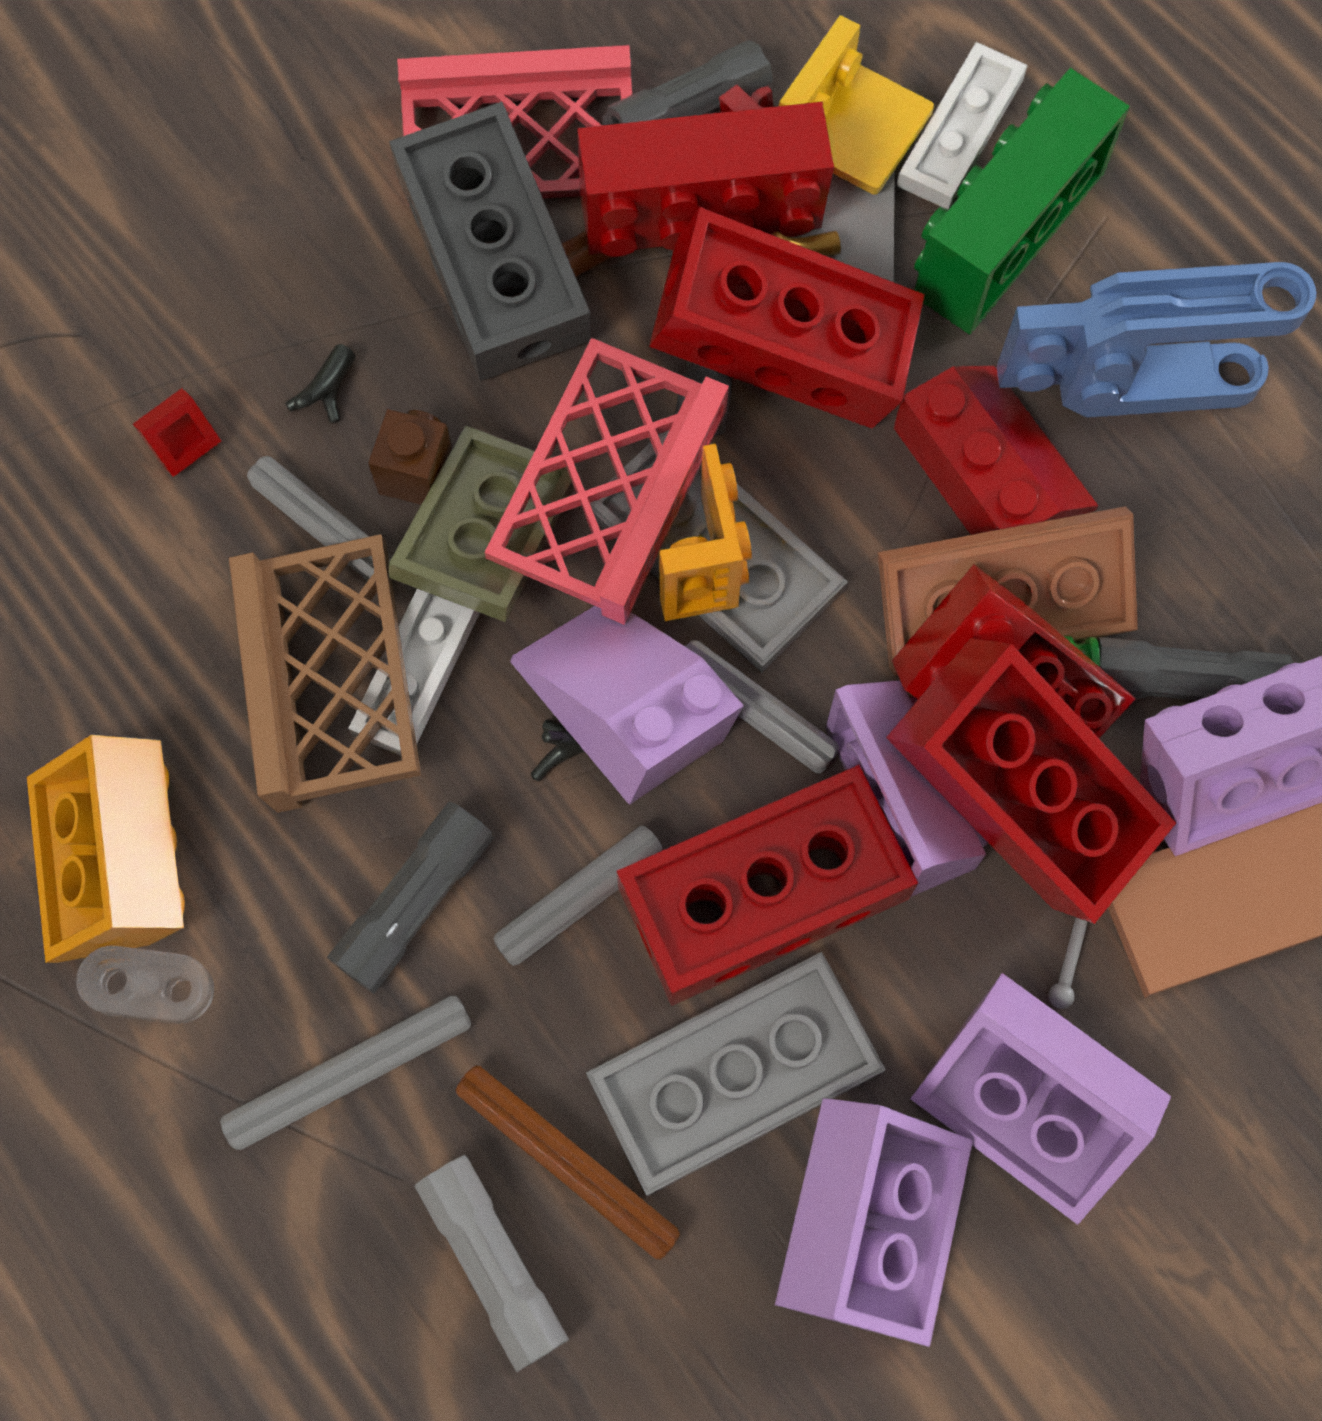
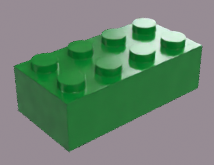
[914,68,1130,335]

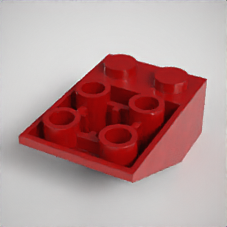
[892,564,1135,738]

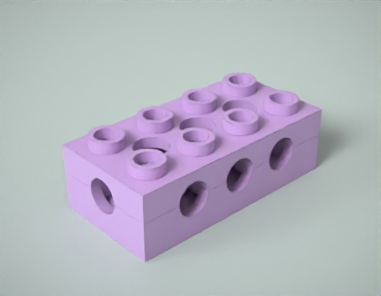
[1140,656,1322,856]

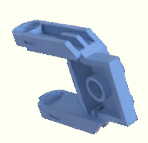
[996,262,1316,417]

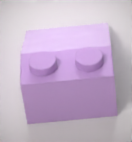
[510,606,744,805]

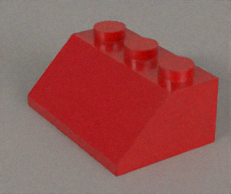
[893,366,1099,535]

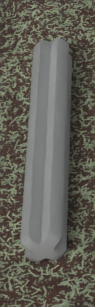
[220,996,471,1150]

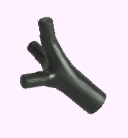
[286,344,356,423]
[531,719,585,782]

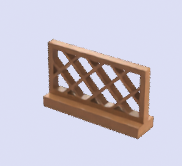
[229,534,421,813]

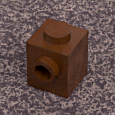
[368,409,453,505]

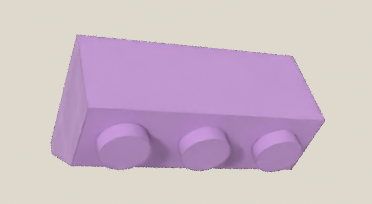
[825,681,987,897]
[911,973,1171,1225]
[775,1098,973,1347]

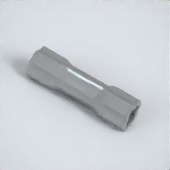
[414,1155,569,1372]

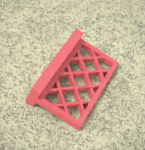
[397,45,632,206]
[484,338,729,625]

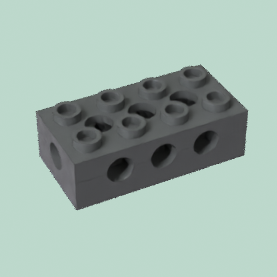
[389,102,591,381]

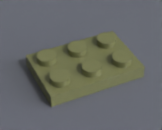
[389,426,579,622]

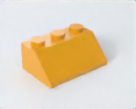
[27,735,185,963]

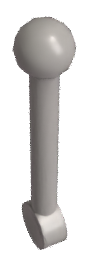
[1048,918,1088,1009]

